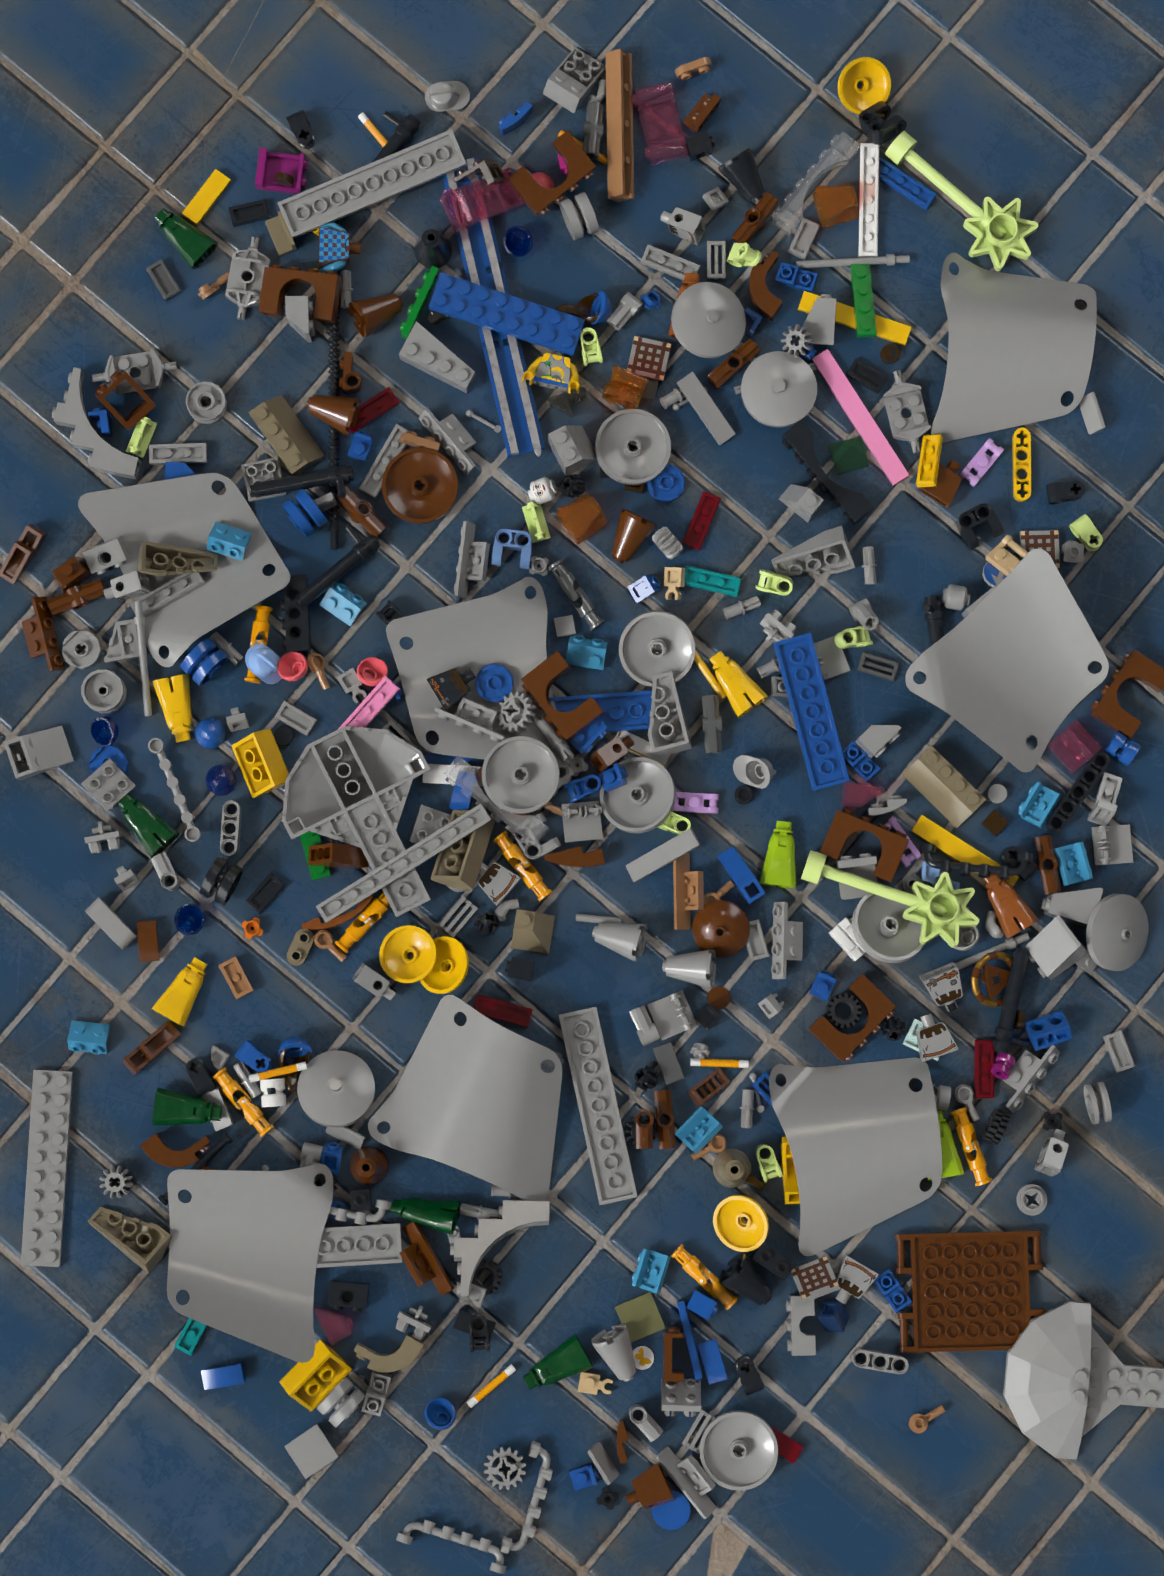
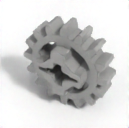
[496,691,536,734]
[484,1446,526,1490]

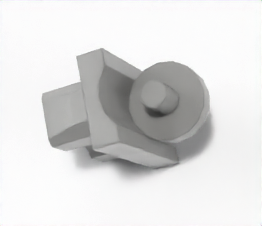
[759,610,796,642]
[84,821,122,854]
[396,1305,432,1341]

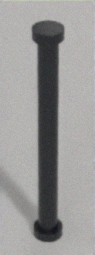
[158,1133,233,1206]

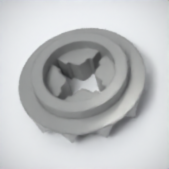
[1016,1184,1047,1216]

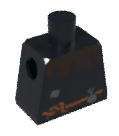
[427,668,476,711]

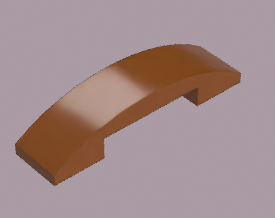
[301,894,374,930]

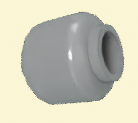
[942,584,971,611]

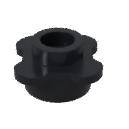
[1043,1111,1063,1131]
[596,1486,619,1510]

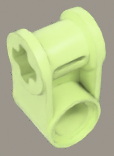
[727,243,762,267]
[580,328,603,366]
[1069,514,1103,552]
[755,569,793,595]
[834,626,873,649]
[657,812,691,835]
[755,1144,783,1183]

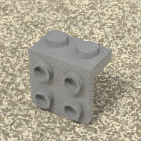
[836,853,877,900]

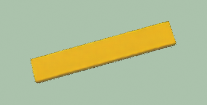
[798,291,911,346]
[911,815,1019,887]

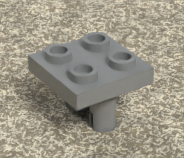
[661,1378,701,1417]

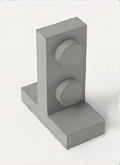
[1087,772,1123,826]

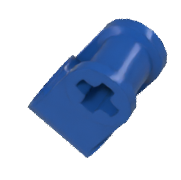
[564,775,602,803]
[234,1040,272,1072]

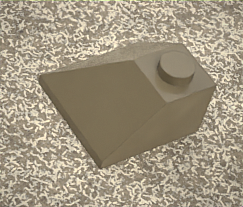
[511,909,555,954]

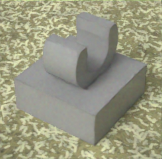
[226,707,249,732]
[114,865,140,891]
[758,993,784,1019]

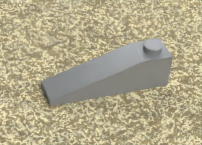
[771,526,855,576]
[648,671,692,754]

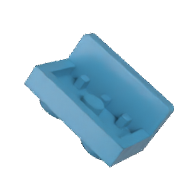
[207,522,252,561]
[319,582,367,626]
[566,635,607,670]
[1018,781,1061,829]
[1054,842,1093,886]
[67,1020,111,1055]
[675,1106,723,1155]
[632,1248,671,1294]

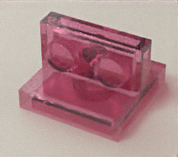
[1047,720,1102,773]

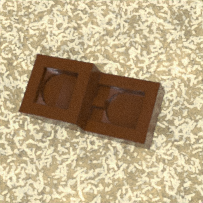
[137,919,160,962]
[616,1419,629,1464]

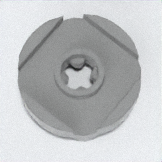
[62,631,102,669]

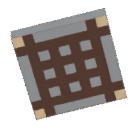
[626,336,671,381]
[1019,530,1060,569]
[791,1256,840,1303]

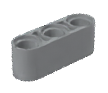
[220,800,242,857]
[85,897,137,950]
[851,1348,909,1374]

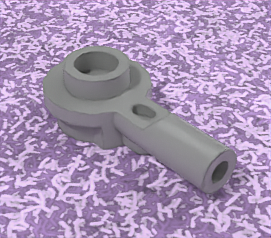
[954,1084,980,1122]

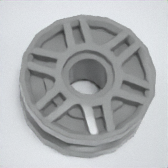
[186,381,227,424]
[1084,1082,1112,1124]

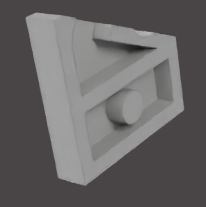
[104,619,139,663]

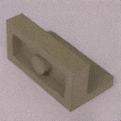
[265,210,297,257]

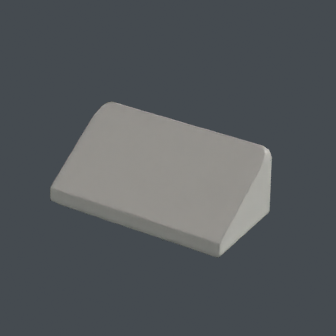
[1079,392,1106,435]
[202,1088,234,1131]
[326,1126,366,1149]
[587,1442,619,1485]

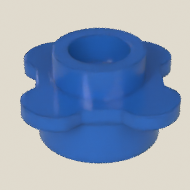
[640,291,661,310]

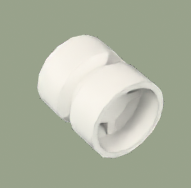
[260,1078,287,1107]

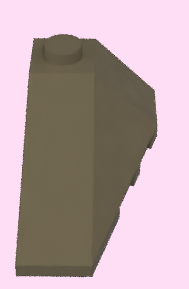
[137,541,218,576]
[88,1207,172,1273]

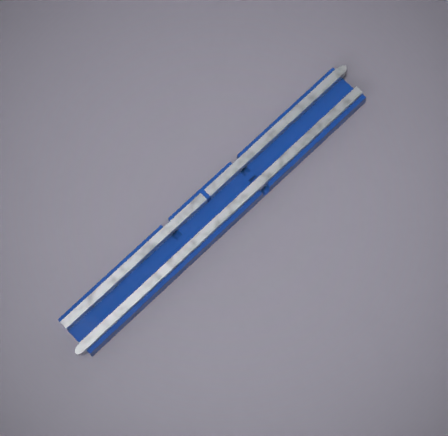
[443,158,545,458]

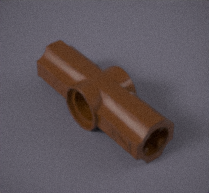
[731,192,780,244]
[707,339,760,388]
[335,486,387,538]
[47,579,105,616]
[1034,835,1061,895]
[654,1090,676,1149]

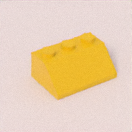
[231,728,289,798]
[279,1339,352,1412]

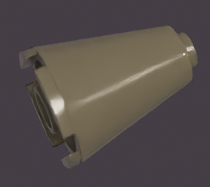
[712,1149,751,1188]

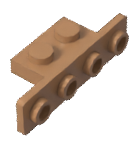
[673,853,704,930]

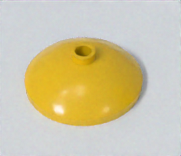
[838,57,891,114]
[379,925,437,983]
[420,936,469,994]
[713,1195,769,1252]

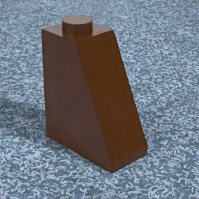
[308,843,369,869]

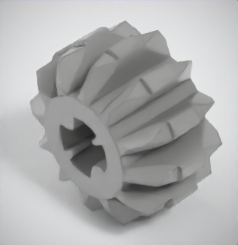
[781,324,814,357]
[652,527,683,560]
[100,1166,133,1198]

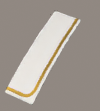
[615,731,671,767]

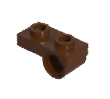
[339,352,362,394]

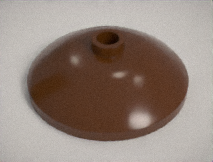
[692,900,750,957]

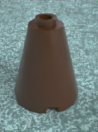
[348,294,403,337]
[306,394,361,436]
[611,508,656,564]
[350,1146,389,1185]

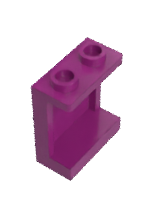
[255,147,309,194]

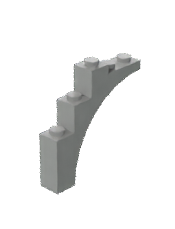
[52,367,141,480]
[450,1200,550,1300]

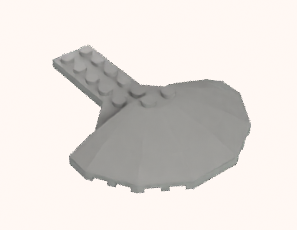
[282,726,431,917]
[1003,1301,1164,1460]

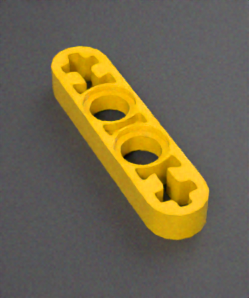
[1012,428,1031,502]

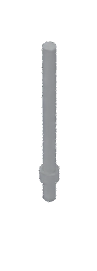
[796,254,910,268]
[134,601,152,716]
[955,932,1030,970]

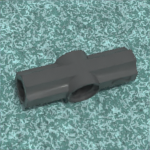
[582,101,604,161]
[702,695,722,754]

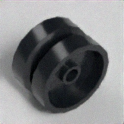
[199,856,244,906]

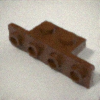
[22,597,64,671]
[399,1222,454,1295]

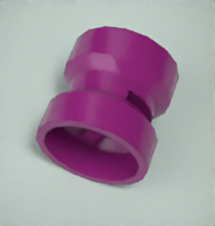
[991,1053,1016,1080]

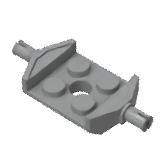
[225,237,271,320]
[92,349,177,395]
[883,370,931,454]

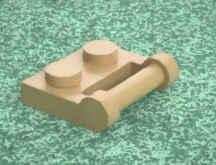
[986,535,1028,576]

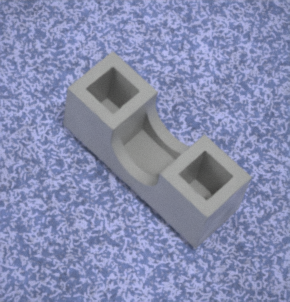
[786,1295,816,1356]

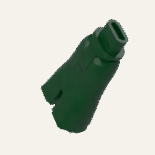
[154,208,218,269]
[117,793,180,858]
[152,1088,222,1125]
[390,1197,461,1236]
[523,1334,594,1390]

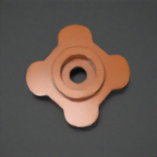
[242,918,263,939]

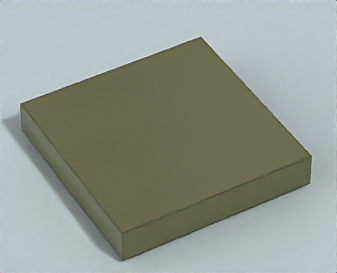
[614,1291,665,1343]

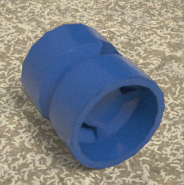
[1104,731,1141,766]

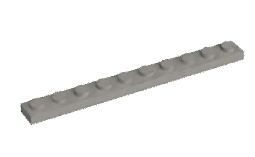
[316,804,491,923]

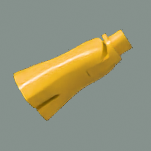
[709,651,768,718]
[152,674,192,743]
[151,957,208,1027]

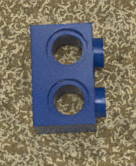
[1025,1010,1072,1051]

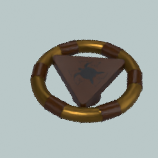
[971,951,1012,1007]

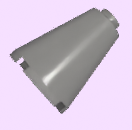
[592,923,648,962]
[662,949,716,988]
[592,1324,637,1382]

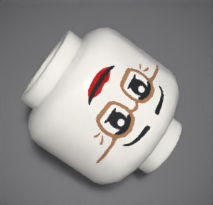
[528,477,557,505]

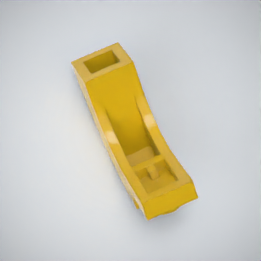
[781,1137,800,1205]

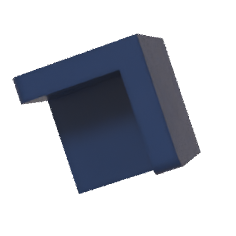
[744,308,763,338]
[818,1301,849,1332]

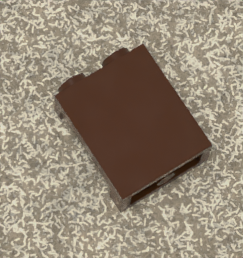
[663,1326,684,1382]

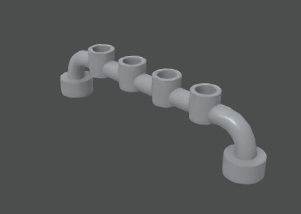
[148,738,201,842]
[327,1199,392,1225]
[500,1441,553,1554]
[396,1520,507,1574]

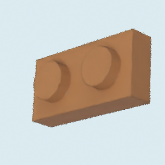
[399,431,440,451]
[218,956,254,1000]

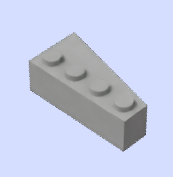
[399,321,476,393]

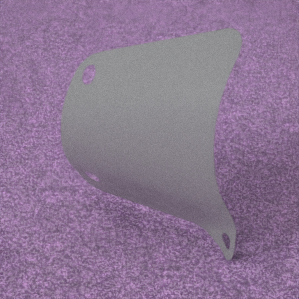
[931,253,1097,442]
[78,473,290,667]
[905,549,1109,772]
[386,577,571,768]
[368,995,562,1201]
[769,1057,942,1256]
[167,1163,333,1363]

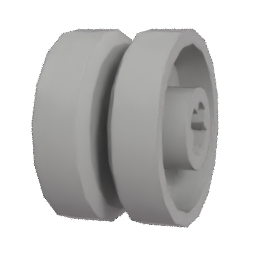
[559,192,599,241]
[81,669,127,714]
[316,1377,366,1428]

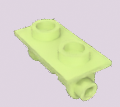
[126,417,157,458]
[522,502,551,543]

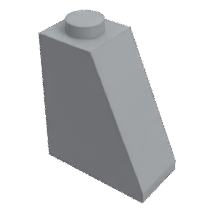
[796,294,836,345]
[779,484,824,523]

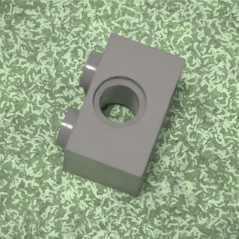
[82,536,129,575]

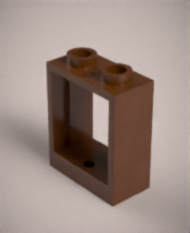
[95,369,156,431]

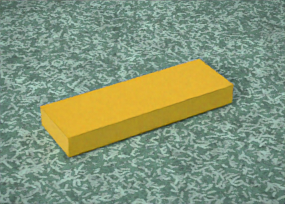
[182,169,231,226]
[916,434,943,488]

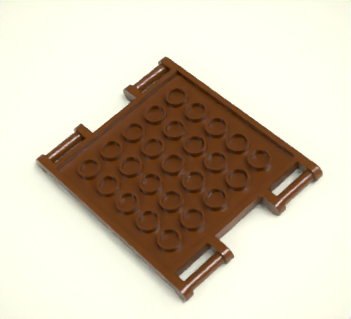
[894,1230,1045,1353]

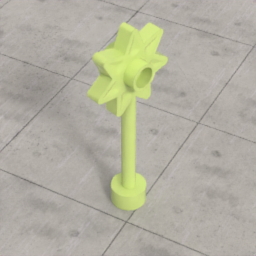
[885,131,1038,271]
[801,850,979,948]

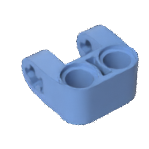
[491,529,532,569]

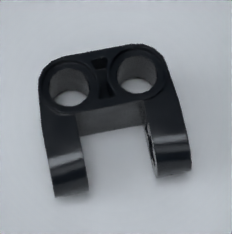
[859,101,907,145]
[956,503,1004,551]

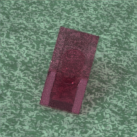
[840,782,883,812]
[313,1307,354,1345]

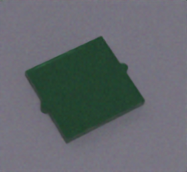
[829,436,870,475]

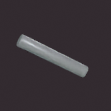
[576,913,621,923]

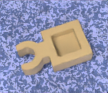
[664,567,685,600]
[578,1372,613,1395]

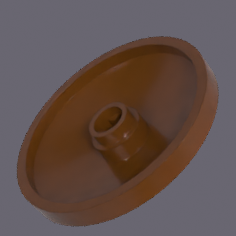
[382,448,458,524]

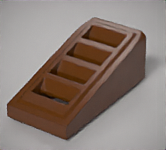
[687,1068,731,1107]

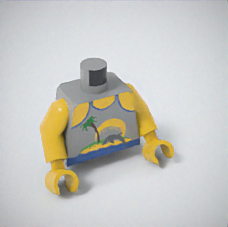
[521,350,580,394]

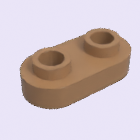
[675,57,712,81]

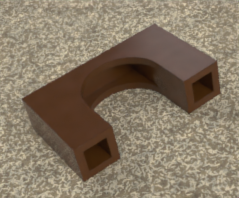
[507,130,596,216]
[258,265,342,324]
[1089,649,1164,740]
[521,651,605,742]
[819,808,909,882]
[807,974,896,1062]

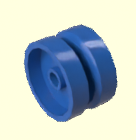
[281,489,328,538]
[180,638,229,687]

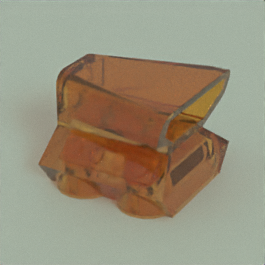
[812,183,859,228]
[602,364,648,409]
[556,492,609,544]

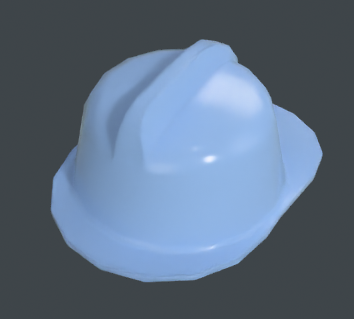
[245,644,282,684]

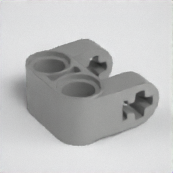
[514,812,561,860]

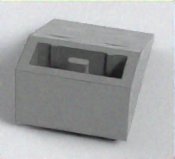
[543,47,606,113]
[4,726,75,780]

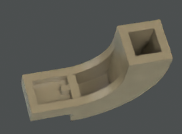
[354,1334,424,1372]

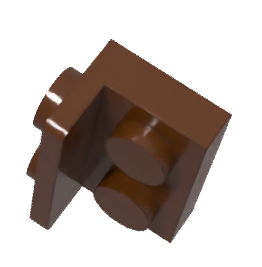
[683,93,721,134]

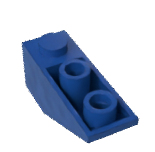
[717,846,765,905]

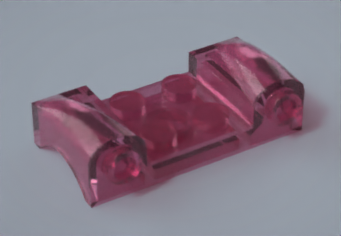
[631,81,688,166]
[440,167,525,233]

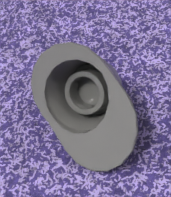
[425,81,470,112]
[733,755,776,789]

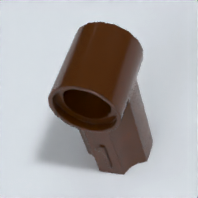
[635,1109,654,1149]

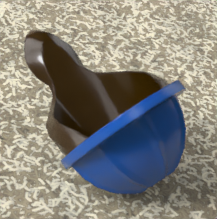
[556,291,612,325]
[278,1036,312,1093]

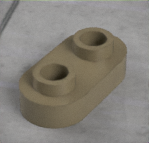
[287,929,314,966]

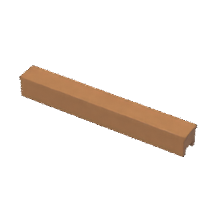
[605,49,634,203]

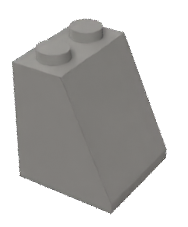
[548,425,597,476]
[1041,888,1103,927]
[1025,915,1088,980]

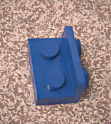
[570,718,608,754]

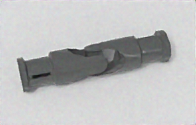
[548,559,605,631]

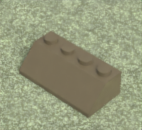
[249,395,325,476]
[902,745,986,828]
[430,810,495,890]

